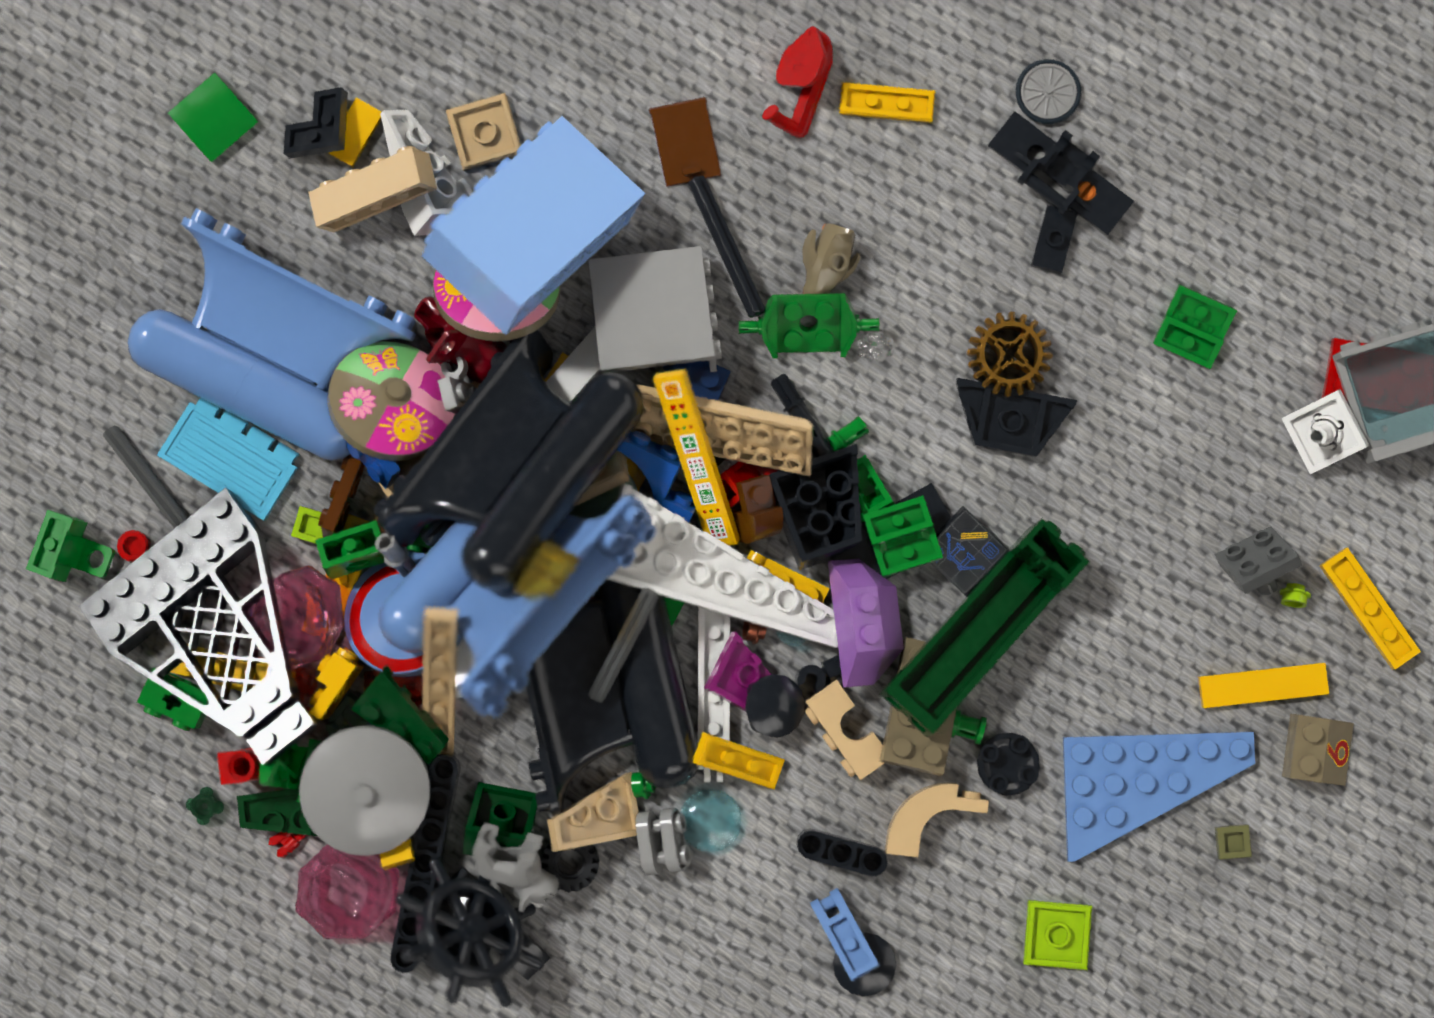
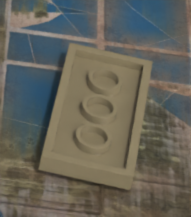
[880,637,956,776]

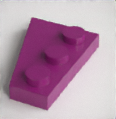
[704,632,771,712]

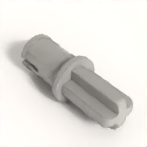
[375,533,415,577]

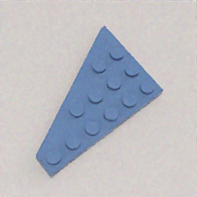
[1063,732,1255,862]

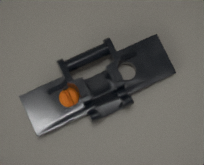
[988,111,1134,236]

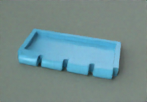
[157,398,299,521]

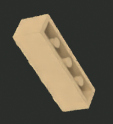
[308,146,437,233]

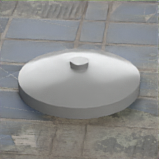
[299,726,430,855]

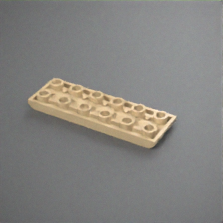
[632,385,813,476]

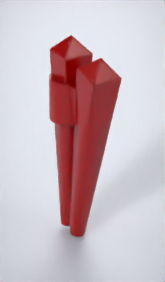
[269,832,308,858]

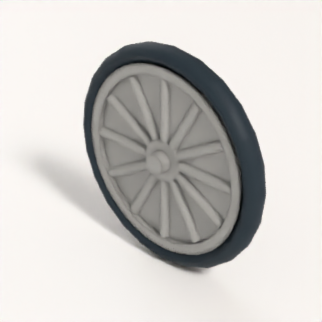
[1016,59,1081,124]

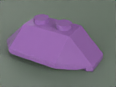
[828,559,904,688]

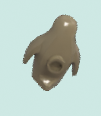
[802,223,860,294]

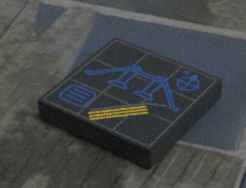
[931,506,1009,595]

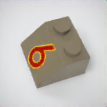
[1282,714,1354,786]

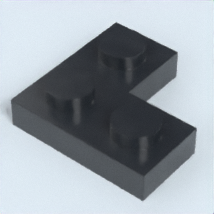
[283,87,348,159]

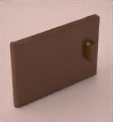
[649,97,721,187]

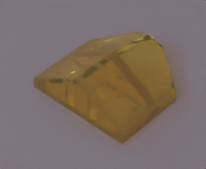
[513,540,580,597]

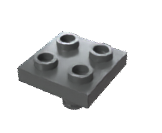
[1215,526,1302,595]

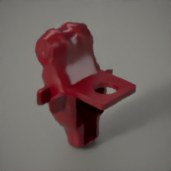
[414,296,507,384]

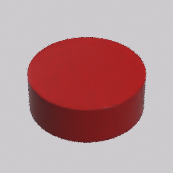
[117,530,150,562]

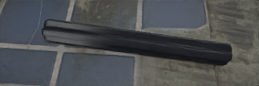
[688,176,765,318]

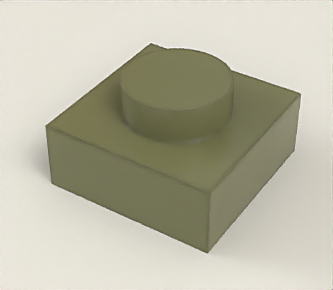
[1215,824,1252,860]

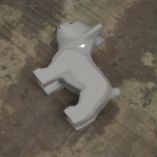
[472,823,559,913]

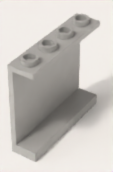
[589,246,722,374]

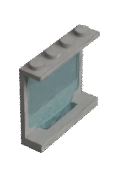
[1332,317,1434,464]

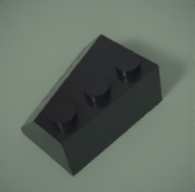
[768,444,862,571]

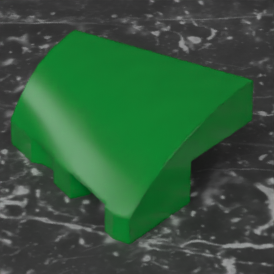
[259,743,308,790]

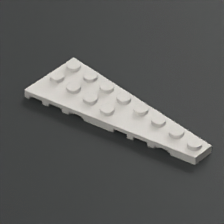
[607,484,838,648]

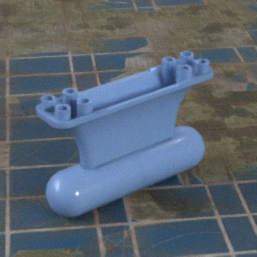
[128,208,416,461]
[379,495,656,717]

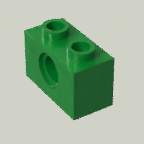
[315,520,385,580]

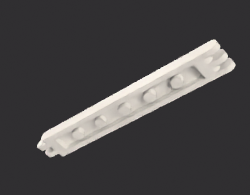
[698,607,730,782]

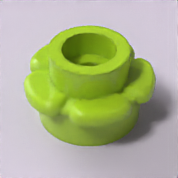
[1279,583,1311,608]

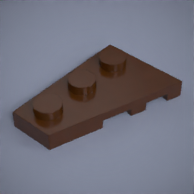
[318,454,365,537]

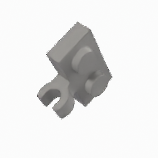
[438,357,477,414]

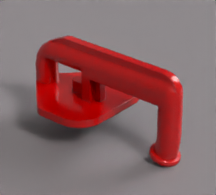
[762,26,833,138]

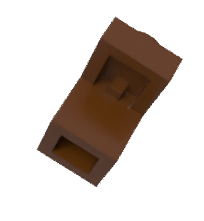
[732,474,783,544]

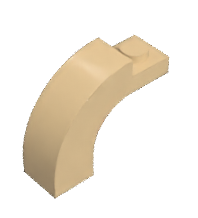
[885,782,989,857]

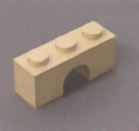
[804,679,885,780]

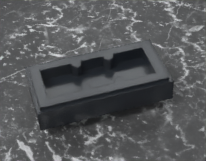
[1031,205,1077,274]

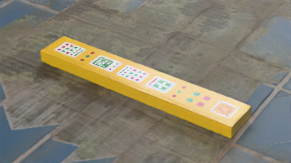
[653,369,740,546]

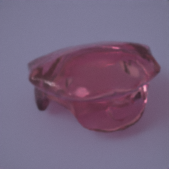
[249,565,344,668]
[295,844,400,939]

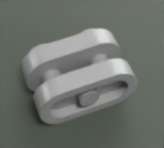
[636,808,691,876]

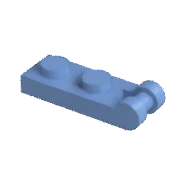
[810,888,880,982]

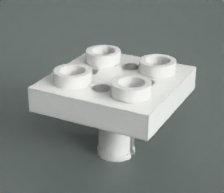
[1281,389,1370,474]

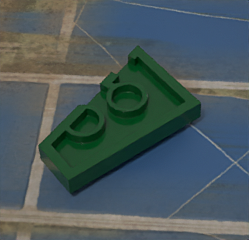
[351,664,449,765]

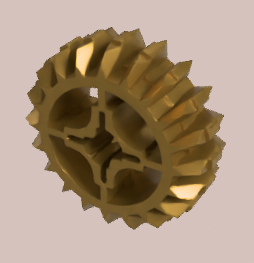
[967,312,1053,397]

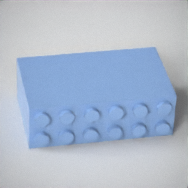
[422,116,645,335]

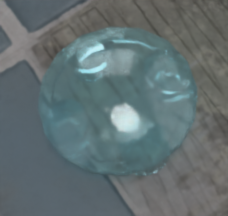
[680,788,742,852]

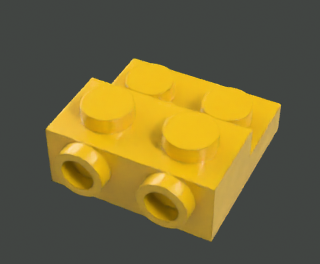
[309,647,364,720]

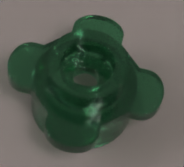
[186,787,224,825]

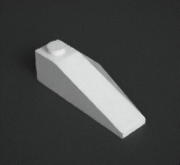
[380,110,473,236]

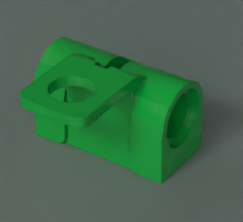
[26,510,115,582]

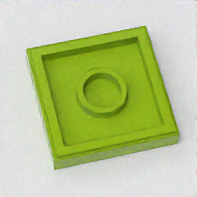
[1023,900,1092,970]

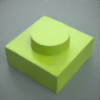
[291,506,323,543]

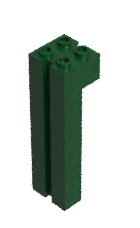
[880,518,1090,738]

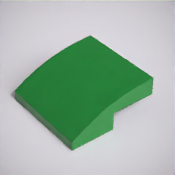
[168,72,258,162]
[1153,284,1237,369]
[863,495,943,578]

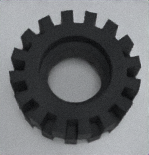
[541,842,600,892]

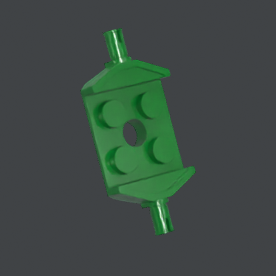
[739,293,880,358]

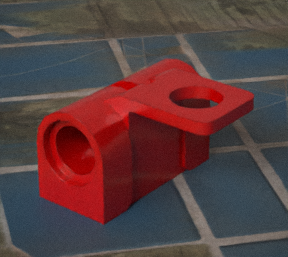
[217,748,261,785]

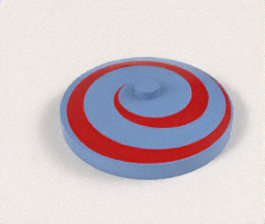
[344,552,463,677]

